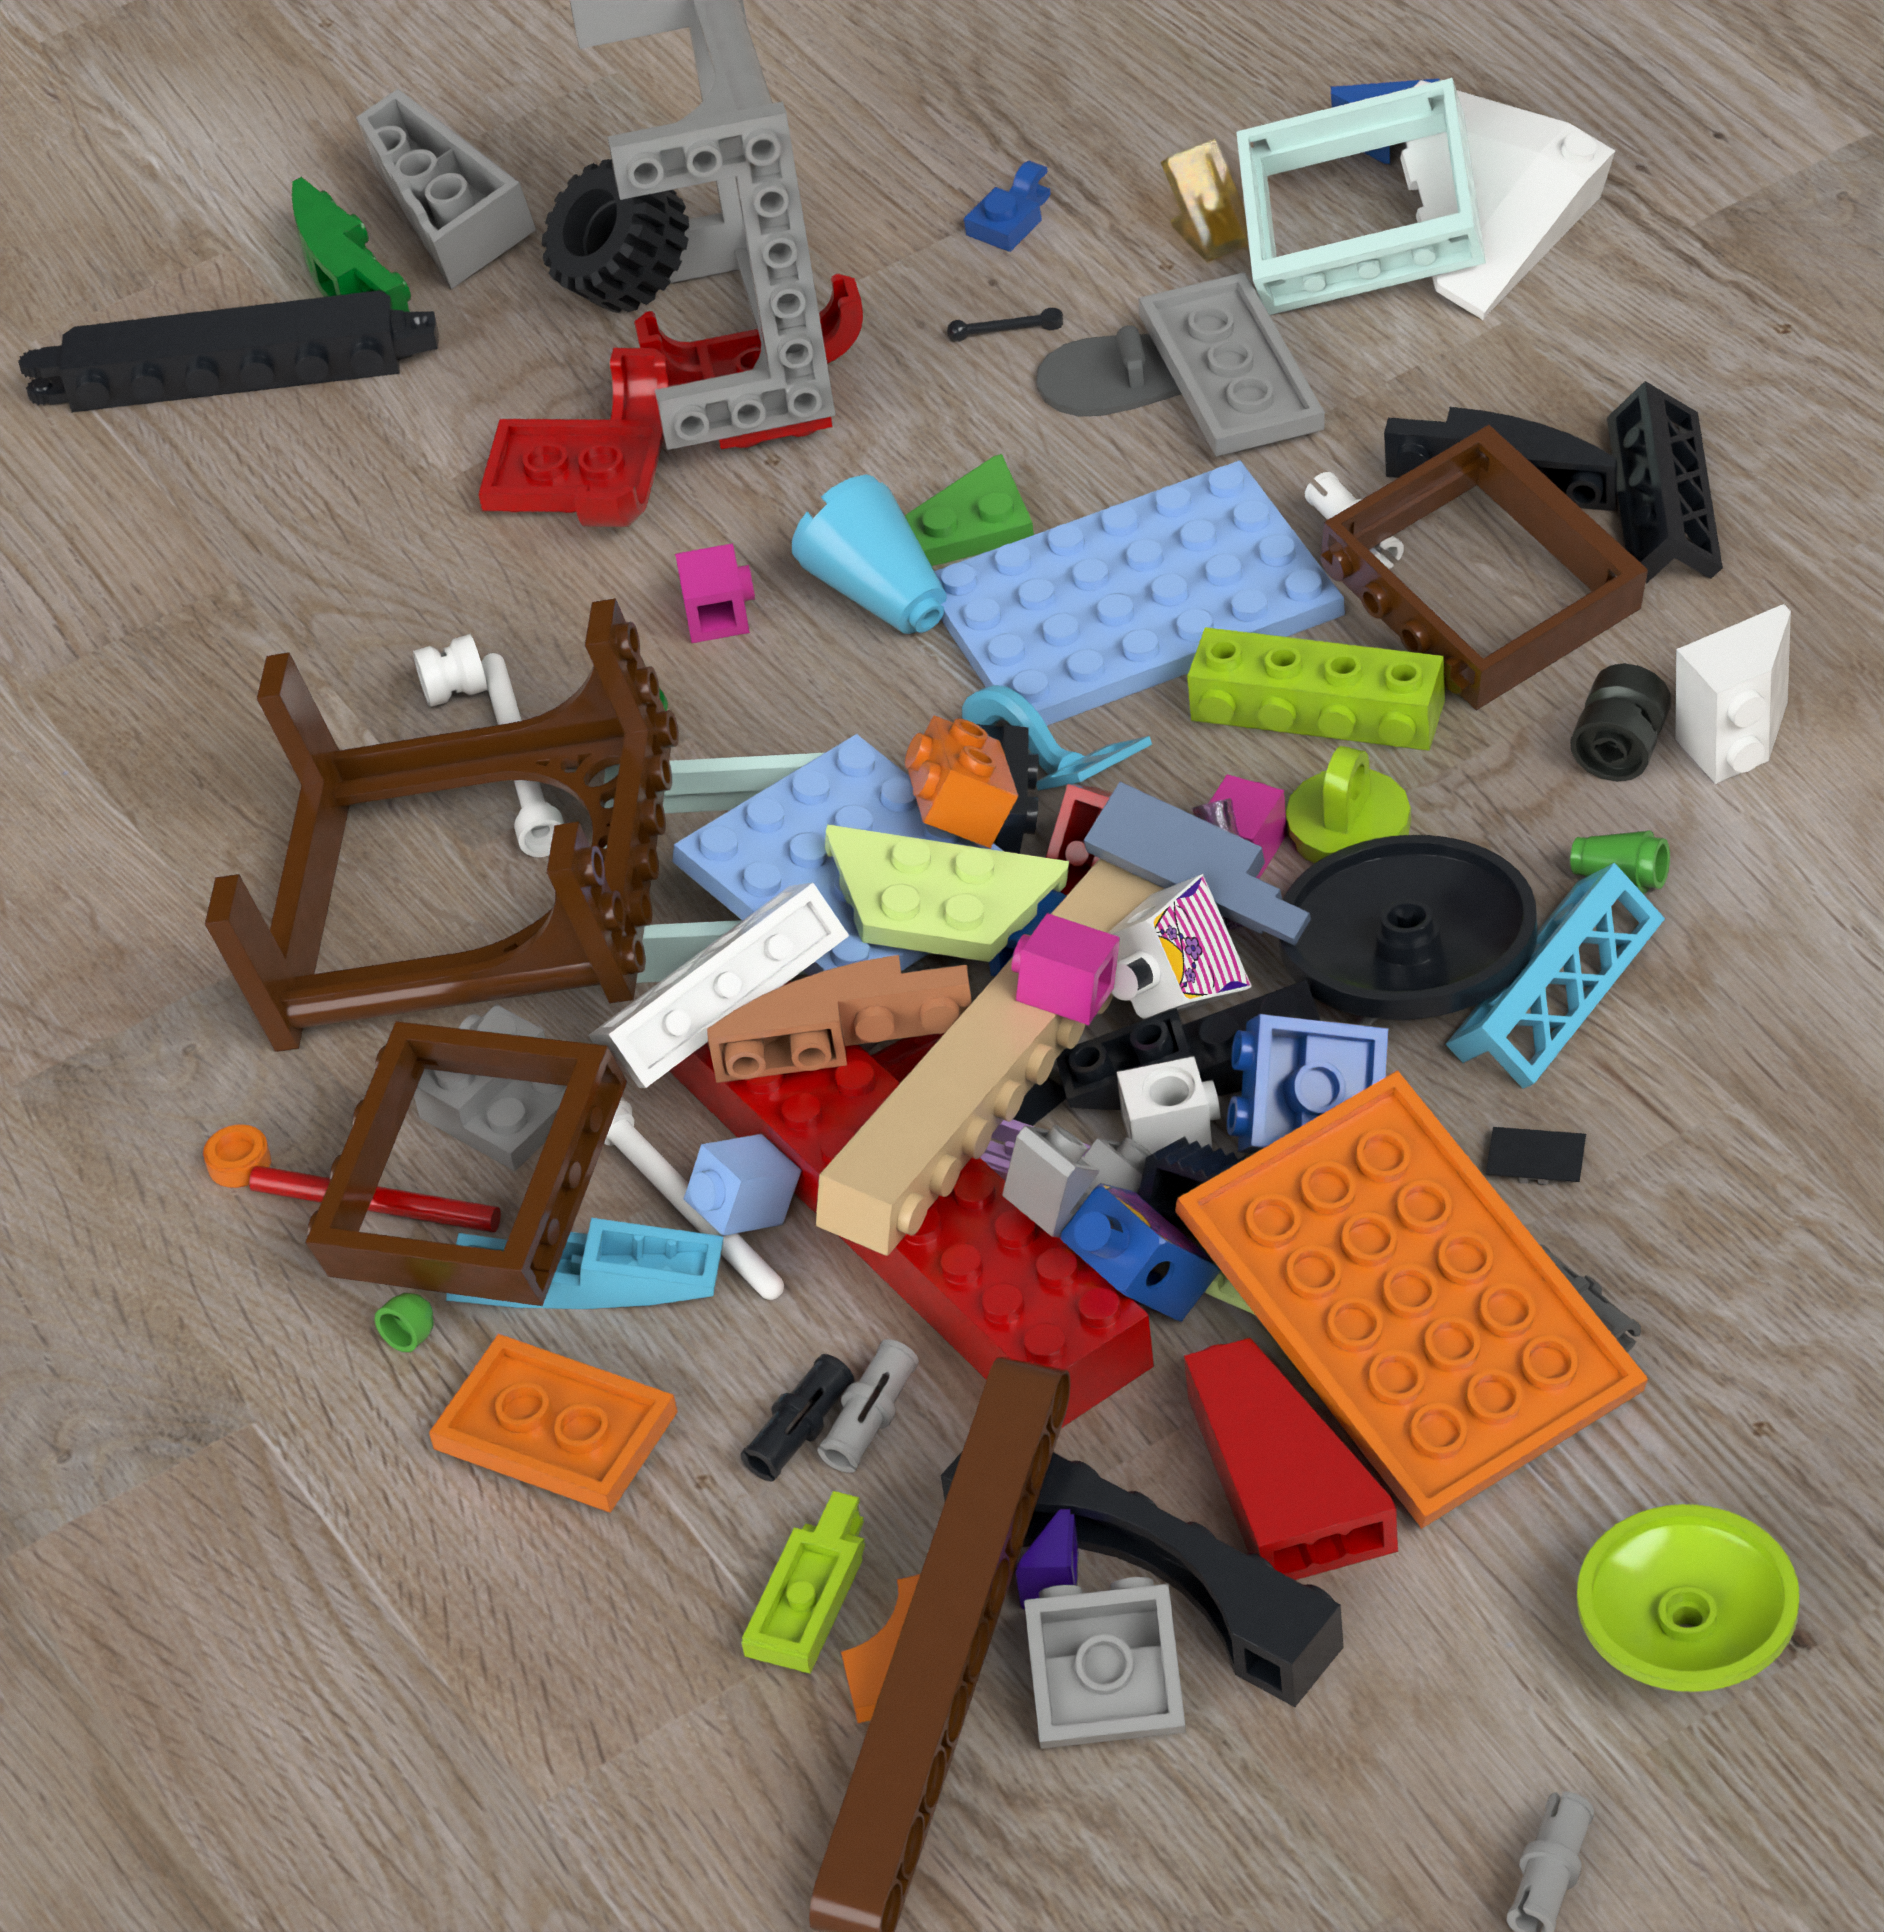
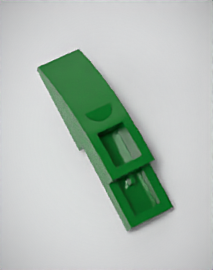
[292,177,411,312]

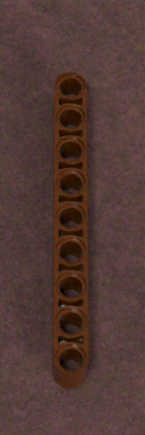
[809,1357,1071,1932]

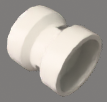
[413,634,488,707]

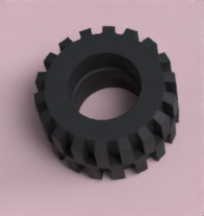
[542,159,689,313]

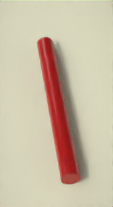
[249,1165,501,1233]

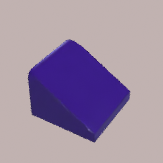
[1016,1509,1079,1609]

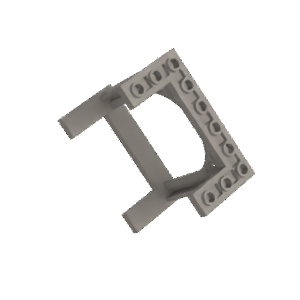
[569,0,836,450]

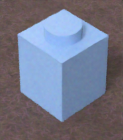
[684,1134,801,1236]

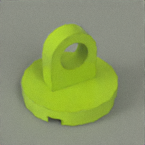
[1286,746,1411,863]

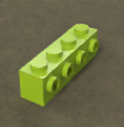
[1187,627,1445,751]

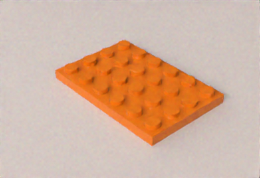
[1175,1070,1648,1529]

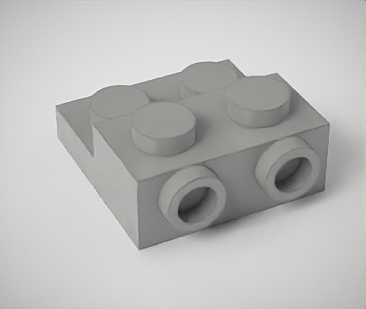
[414,1004,567,1171]
[1024,1577,1186,1749]

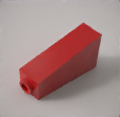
[1184,1338,1398,1580]

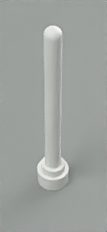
[482,653,564,857]
[604,1097,784,1300]

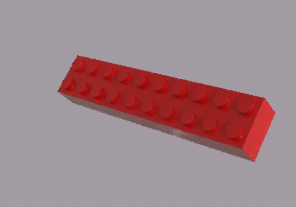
[669,981,1154,1428]

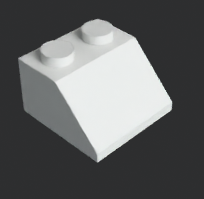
[1675,604,1791,784]

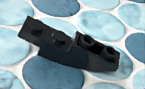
[1384,407,1617,511]
[1056,979,1321,1110]

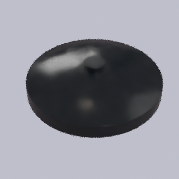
[1279,835,1538,1020]

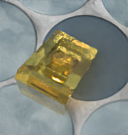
[1160,139,1249,263]

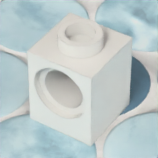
[1117,1056,1221,1154]

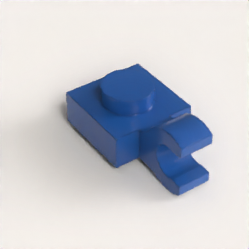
[964,160,1051,252]

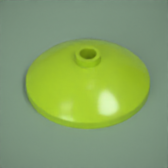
[1577,1504,1799,1692]

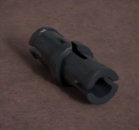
[740,1354,854,1482]

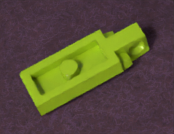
[741,1491,866,1674]

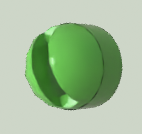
[375,1292,434,1353]

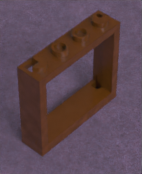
[1320,425,1648,711]
[305,1021,627,1306]

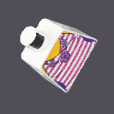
[1108,874,1252,1019]

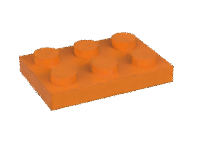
[429,1334,678,1513]

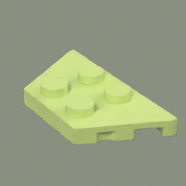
[825,824,1069,962]

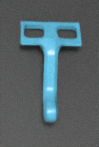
[962,685,1152,791]

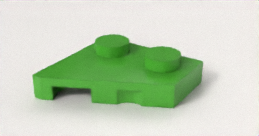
[905,454,1034,566]

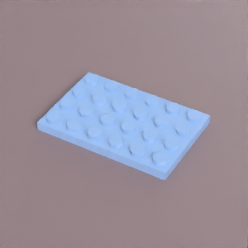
[934,460,1345,726]

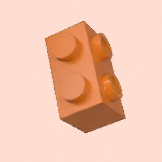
[905,715,1018,848]

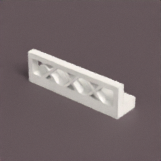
[588,883,849,1088]

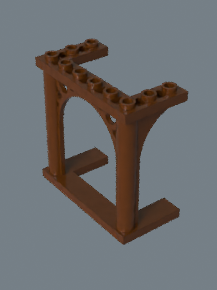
[205,598,679,1052]

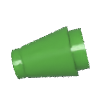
[1570,830,1670,894]

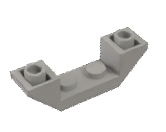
[1002,1125,1151,1238]

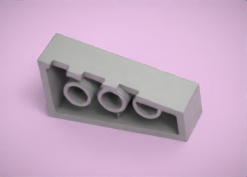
[356,89,536,289]

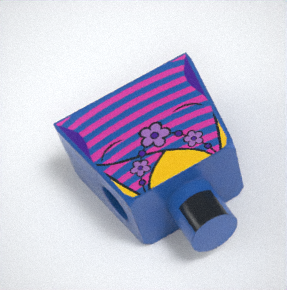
[1060,1183,1221,1322]

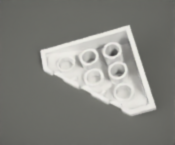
[1400,80,1615,320]

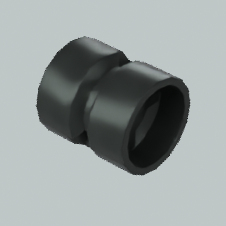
[1570,663,1671,782]

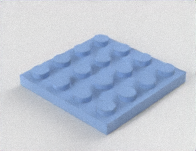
[672,734,1003,976]

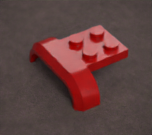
[634,274,863,449]
[478,348,670,527]

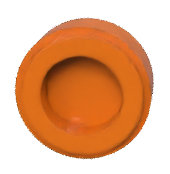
[203,1124,272,1188]

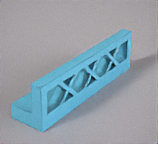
[1446,863,1665,1089]

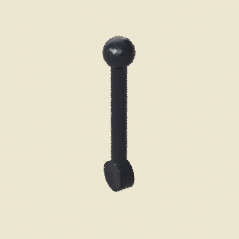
[947,308,1063,342]

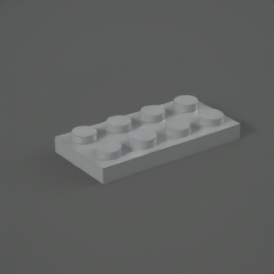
[1139,272,1325,457]

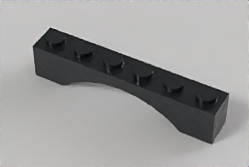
[941,1452,1344,1707]

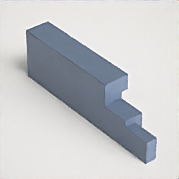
[1084,781,1311,946]

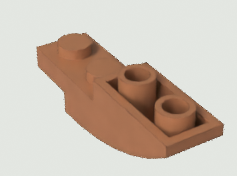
[707,955,972,1083]

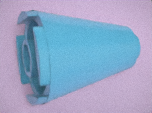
[792,474,947,634]

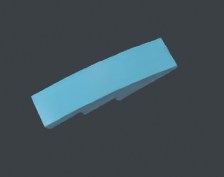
[446,1218,724,1309]

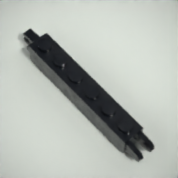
[18,290,439,412]

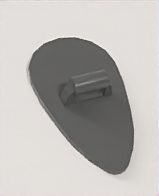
[1036,325,1181,417]

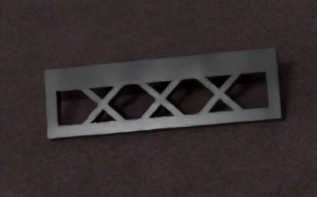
[1607,381,1723,584]

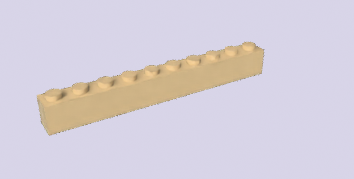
[816,859,1164,1256]

